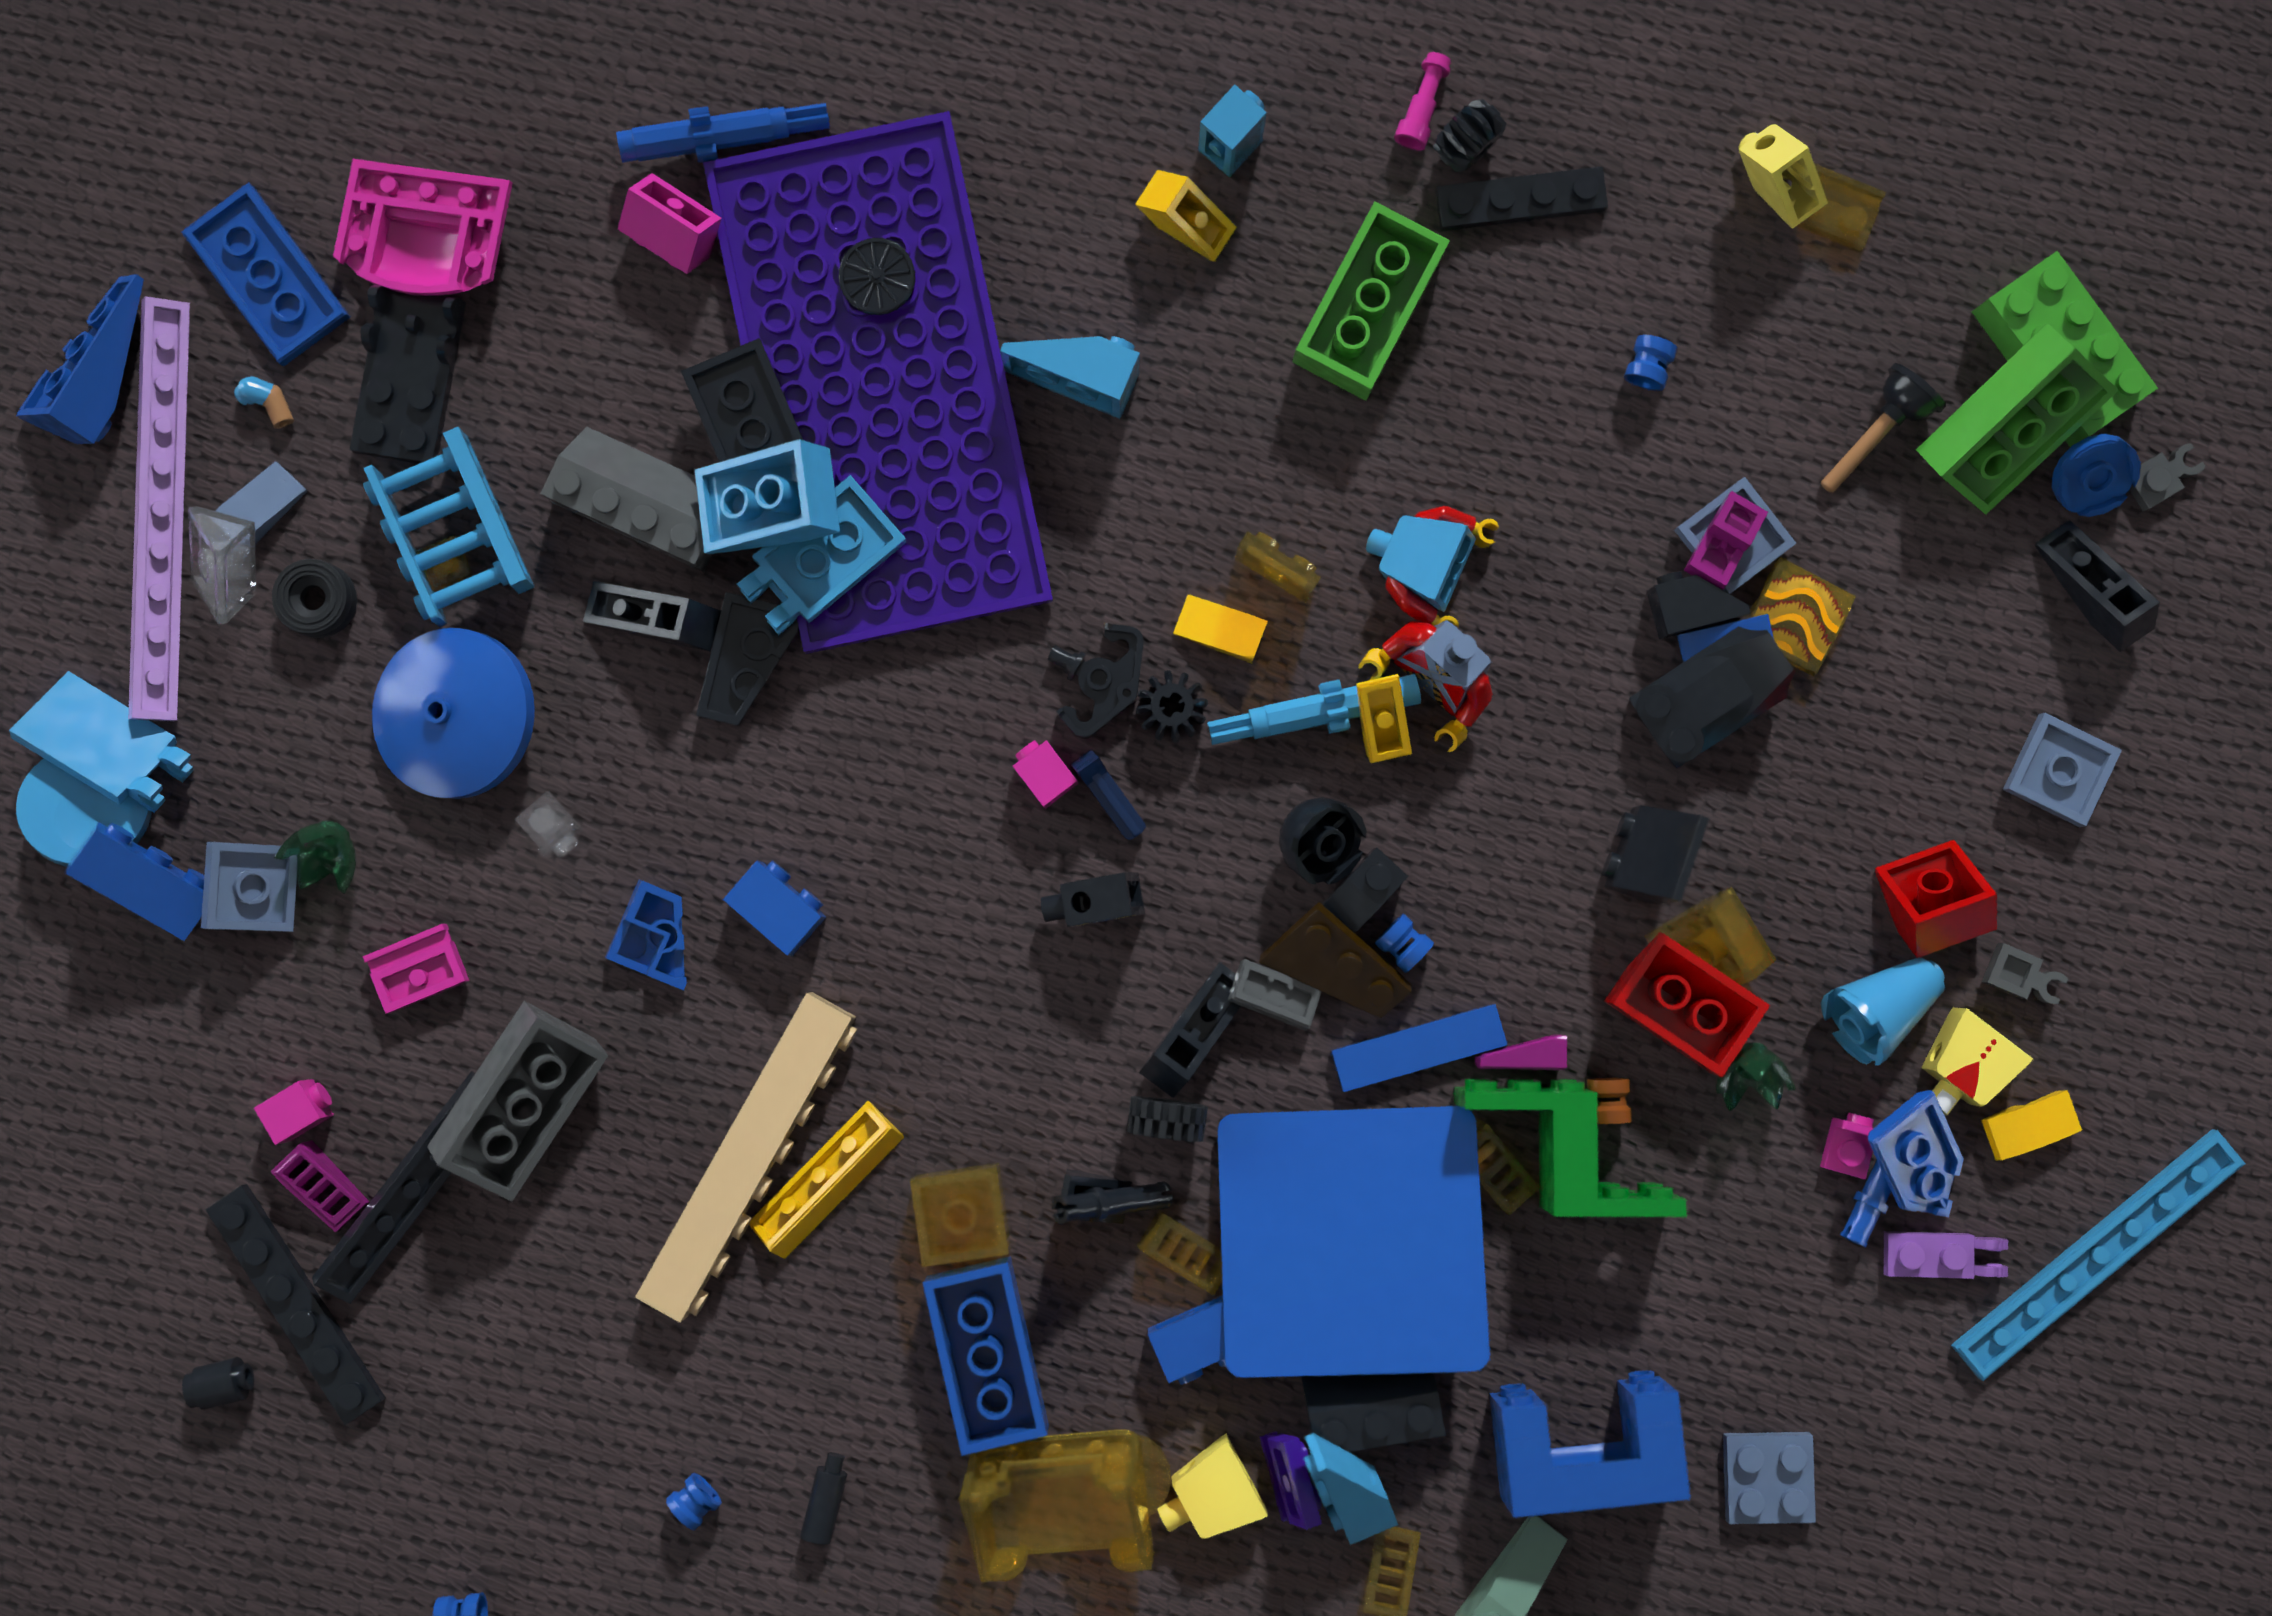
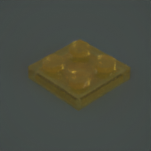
[1235,531,1321,604]

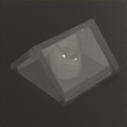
[188,506,256,625]

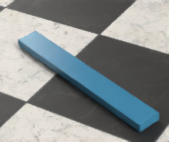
[1951,1129,2245,1381]

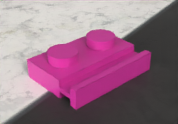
[363,924,470,1014]

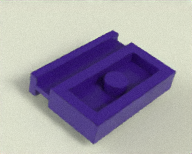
[1259,1431,1322,1530]

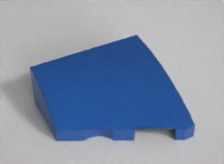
[605,880,687,990]

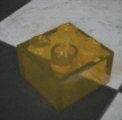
[910,1163,1011,1267]

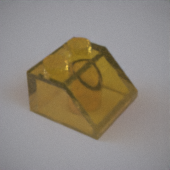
[1644,886,1776,985]

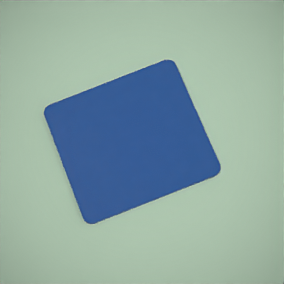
[1217,1106,1490,1378]

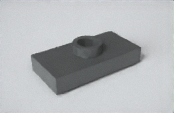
[1227,959,1322,1031]

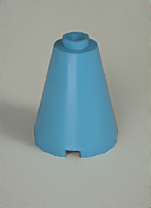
[1821,958,1945,1066]

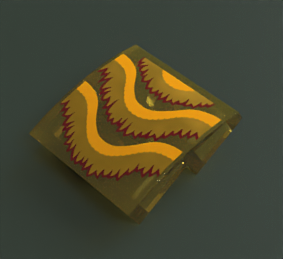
[1746,557,1856,676]

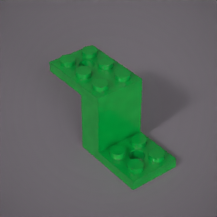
[1454,1079,1687,1217]

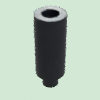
[800,1452,848,1545]

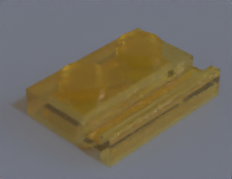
[1782,163,1886,252]

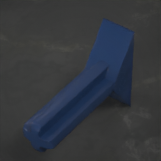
[1070,749,1146,840]

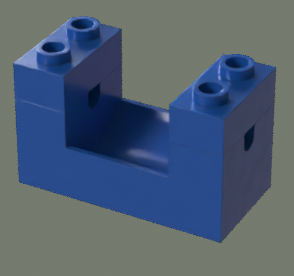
[1489,1370,1690,1517]

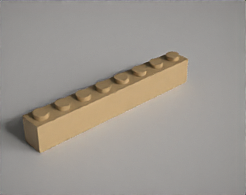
[635,992,858,1323]

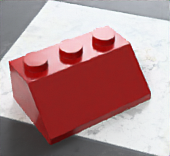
[1604,932,1771,1077]

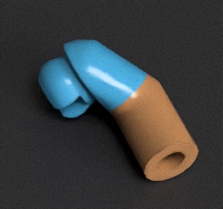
[234,376,294,428]

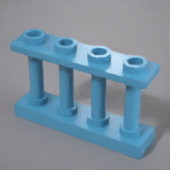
[363,426,535,627]

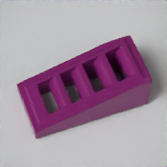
[1475,1034,1567,1070]
[271,1140,369,1233]

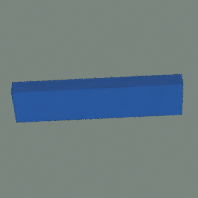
[1331,1004,1508,1092]

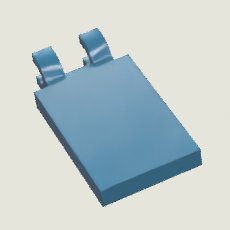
[737,475,906,635]
[9,671,194,813]

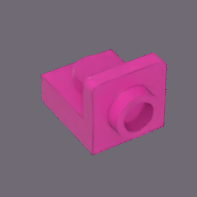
[1820,1113,1874,1180]

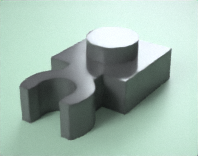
[2130,443,2206,512]
[1982,943,2068,1004]

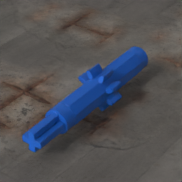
[616,103,830,163]

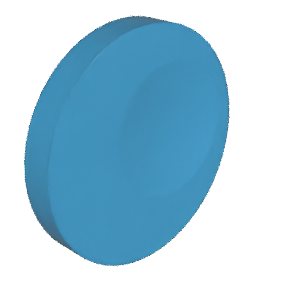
[16,759,152,867]

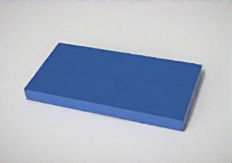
[181,182,350,367]

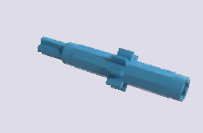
[1207,674,1421,745]

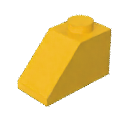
[1135,170,1237,262]

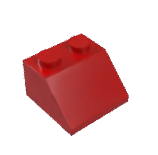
[1875,840,1997,958]

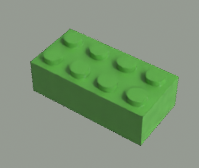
[1292,201,1450,401]
[1972,251,2158,447]

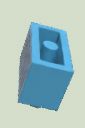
[1198,84,1267,177]

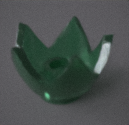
[274,821,356,894]
[1716,1043,1796,1111]

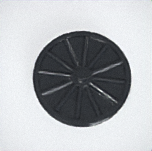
[839,238,915,315]

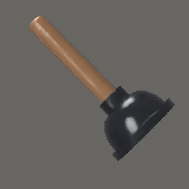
[1821,363,1946,493]

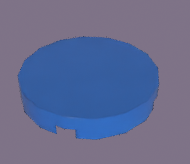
[2052,434,2141,517]

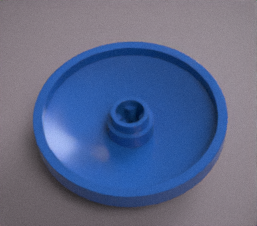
[372,628,535,799]

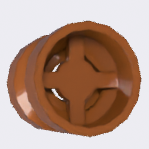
[1586,1078,1632,1124]

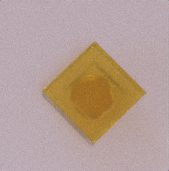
[416,535,474,591]

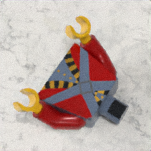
[1358,620,1492,752]

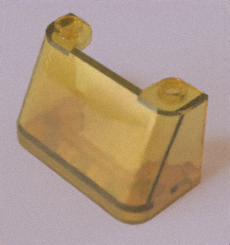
[959,1429,1154,1582]

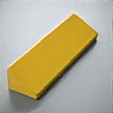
[749,1101,904,1258]

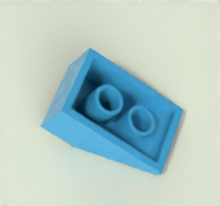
[1000,336,1140,419]
[695,439,840,554]

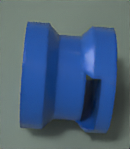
[666,1473,722,1530]

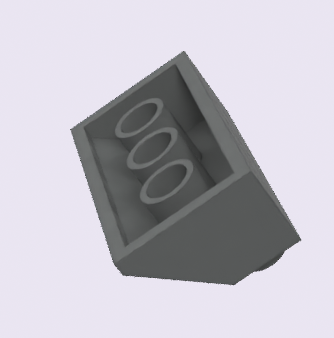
[540,427,712,572]

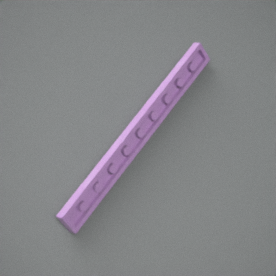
[128,296,190,722]

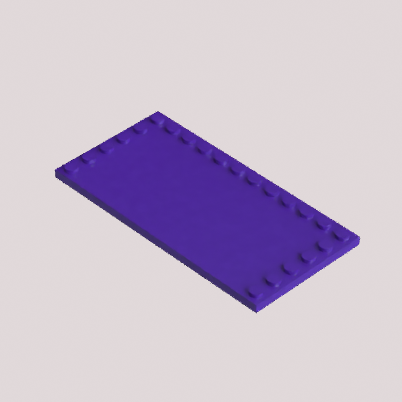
[703,111,1053,654]

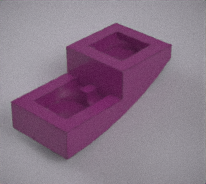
[1684,491,1768,590]

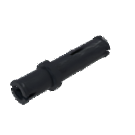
[1051,1181,1173,1224]

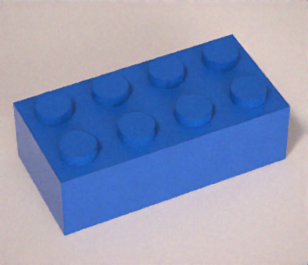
[923,1256,1049,1456]

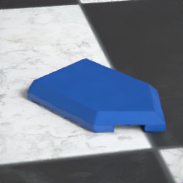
[1868,1090,1964,1217]

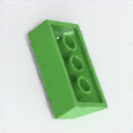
[1916,323,2119,515]

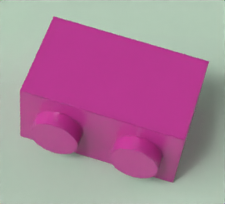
[618,173,722,274]

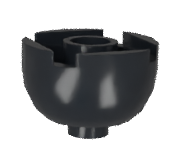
[1279,797,1367,885]

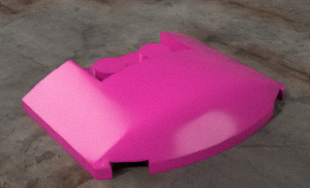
[333,159,513,296]

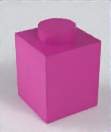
[1013,740,1079,809]
[254,1079,334,1145]

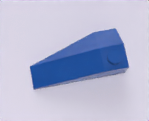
[16,274,144,444]

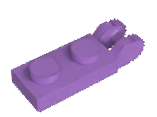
[1883,1231,2008,1279]

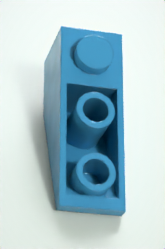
[1304,1433,1398,1545]

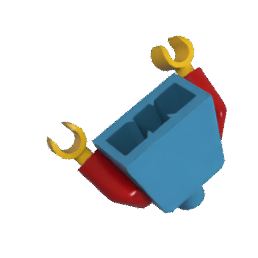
[1366,506,1499,628]

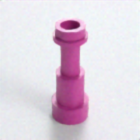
[1394,52,1451,151]

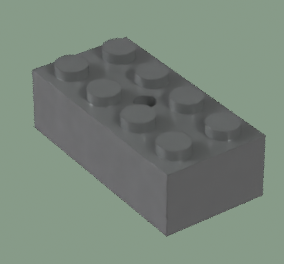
[427,1001,609,1201]

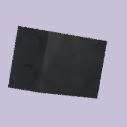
[1602,805,1710,904]

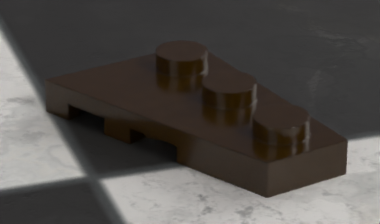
[1259,902,1412,1018]

